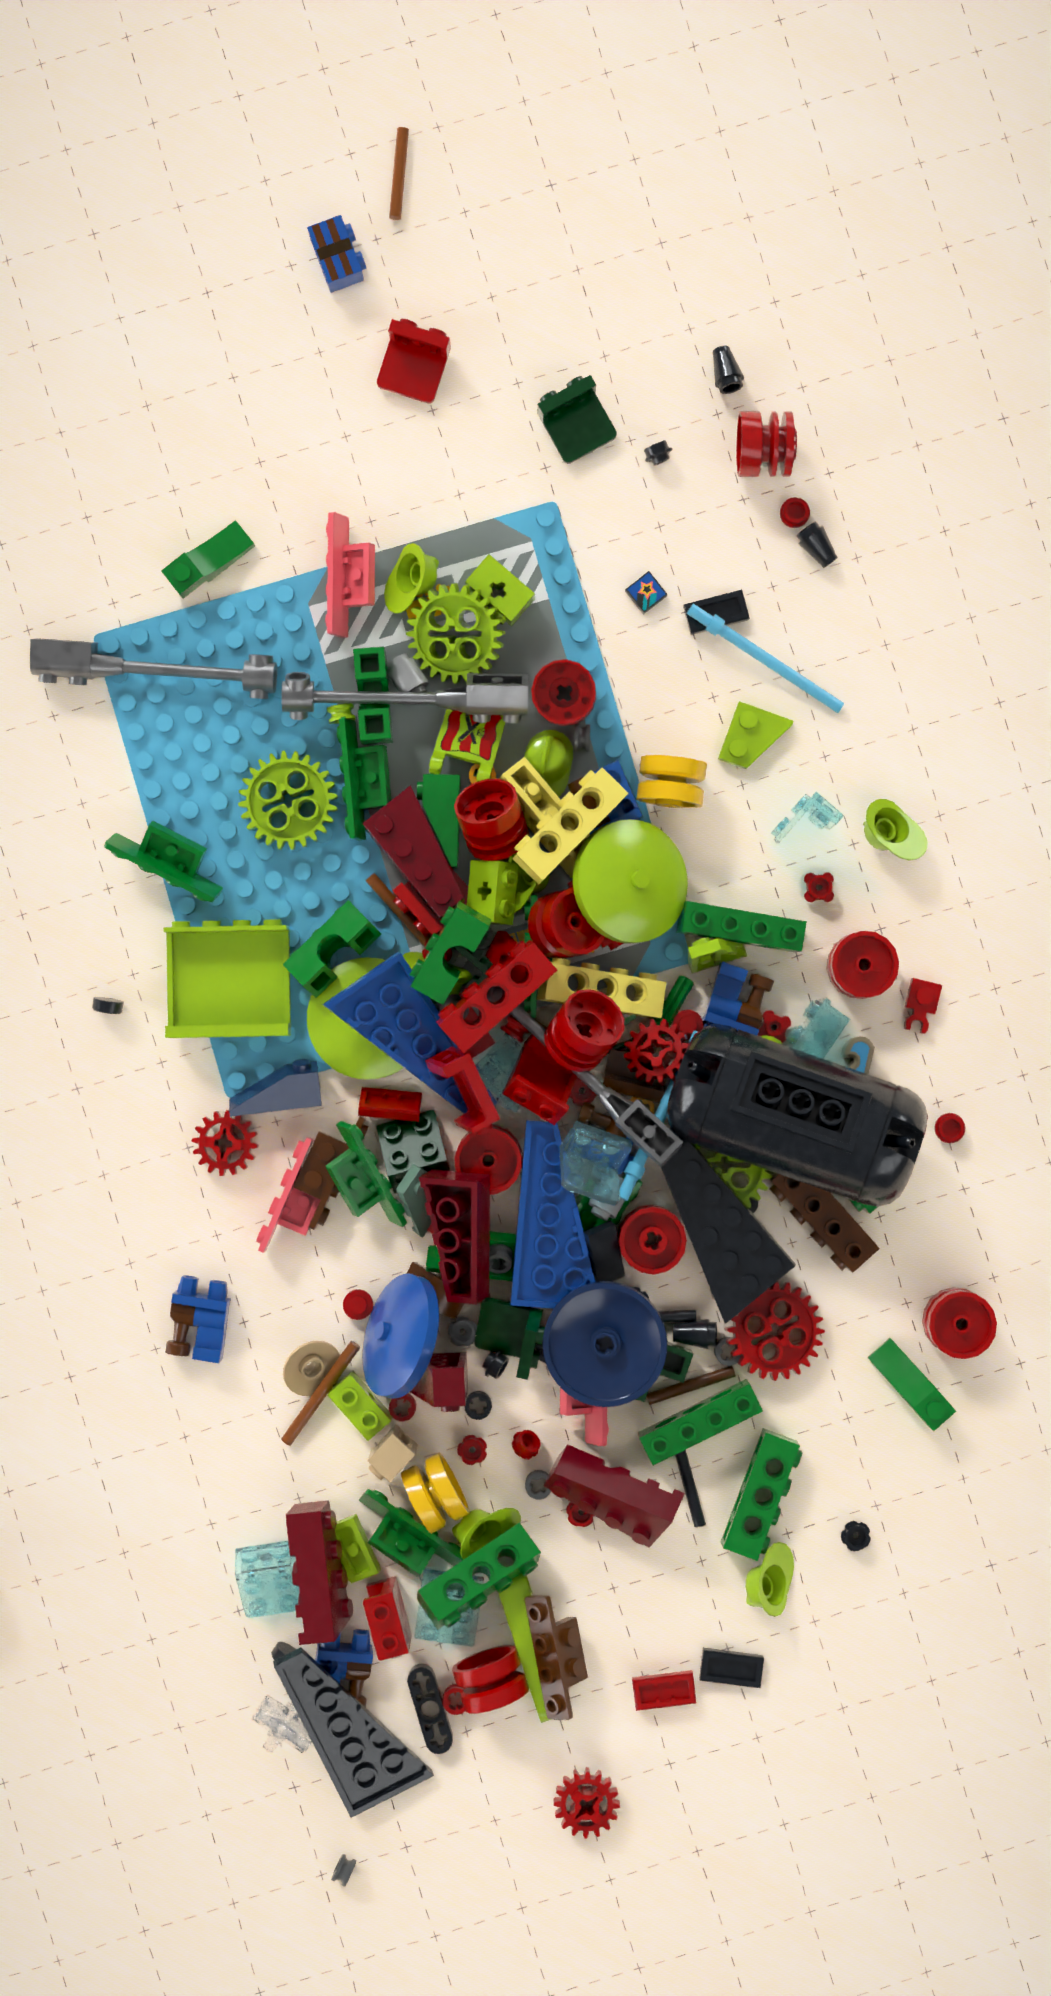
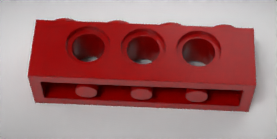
[436,940,558,1054]

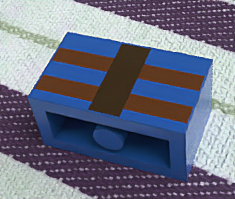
[307,215,367,293]

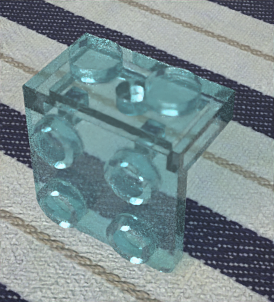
[559,1121,632,1206]
[235,1541,300,1618]

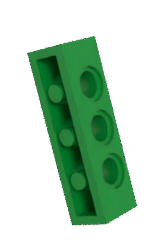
[676,901,807,953]
[637,1379,763,1466]
[720,1428,802,1561]
[417,1522,541,1630]

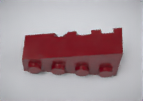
[543,1444,685,1548]

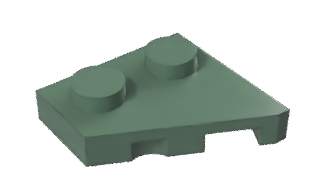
[396,1164,432,1238]

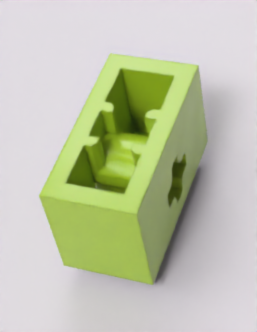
[465,554,535,627]
[467,860,518,925]
[327,1370,392,1441]

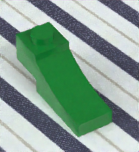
[161,520,255,599]

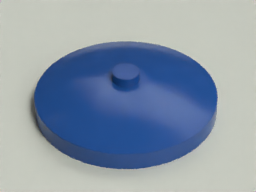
[362,1273,439,1399]

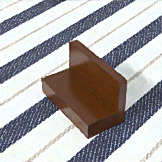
[602,1048,669,1103]

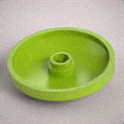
[573,819,688,943]
[307,957,403,1080]

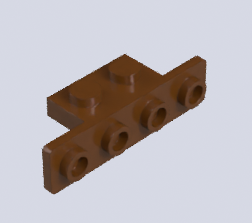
[293,1116,369,1230]
[524,1595,588,1720]

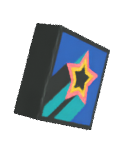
[625,571,668,615]

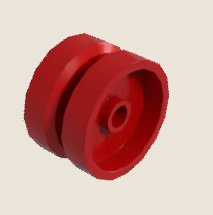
[528,887,605,959]
[826,931,899,999]
[455,1124,523,1195]
[618,1204,687,1275]
[922,1287,997,1359]
[452,1645,529,1714]

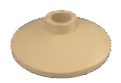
[283,1341,340,1396]

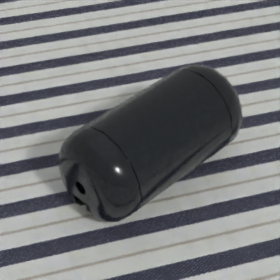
[666,1024,928,1207]

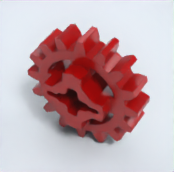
[624,1019,689,1086]
[191,1110,259,1176]
[553,1767,620,1839]

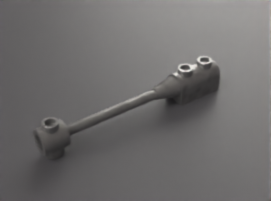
[30,638,277,699]
[282,672,528,723]
[487,986,683,1168]

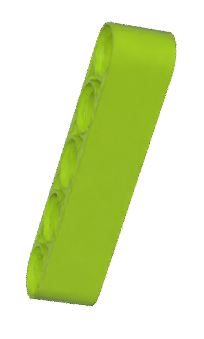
[499,1573,552,1723]

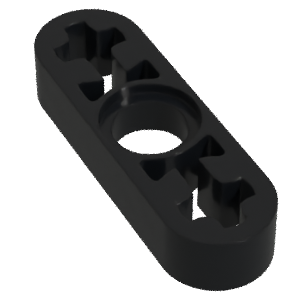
[407,1663,453,1754]

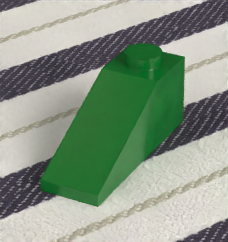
[417,774,461,869]
[867,1337,957,1432]

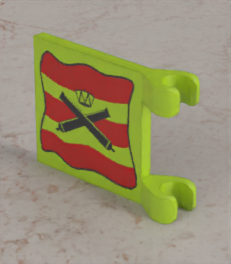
[429,709,506,782]

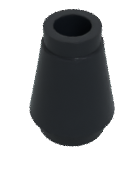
[712,345,744,394]
[796,521,838,568]
[673,1319,717,1349]

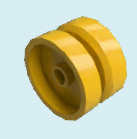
[636,755,707,808]
[401,1452,470,1534]

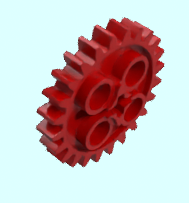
[724,1281,825,1381]

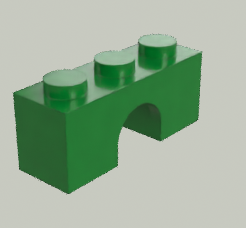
[353,646,393,745]
[283,900,382,998]
[409,901,491,1005]

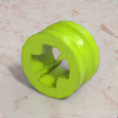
[326,703,356,724]

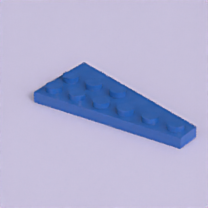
[322,952,497,1114]
[510,1120,595,1309]

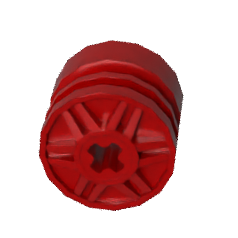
[736,411,797,477]
[531,659,597,726]
[454,779,529,861]
[544,989,624,1072]

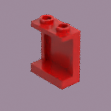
[502,1034,577,1125]
[425,1047,500,1134]
[363,1576,412,1661]

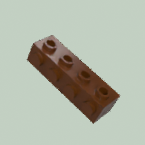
[769,1173,880,1273]

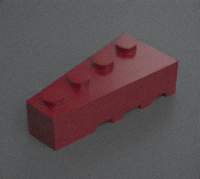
[363,785,466,921]
[419,1170,490,1305]
[410,1352,468,1412]
[285,1500,353,1645]

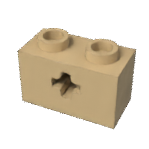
[367,1424,418,1482]

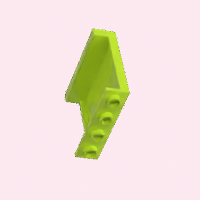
[163,919,291,1038]

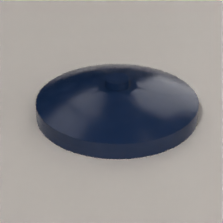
[543,1281,668,1407]

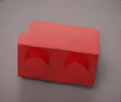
[377,319,451,404]
[392,864,468,937]

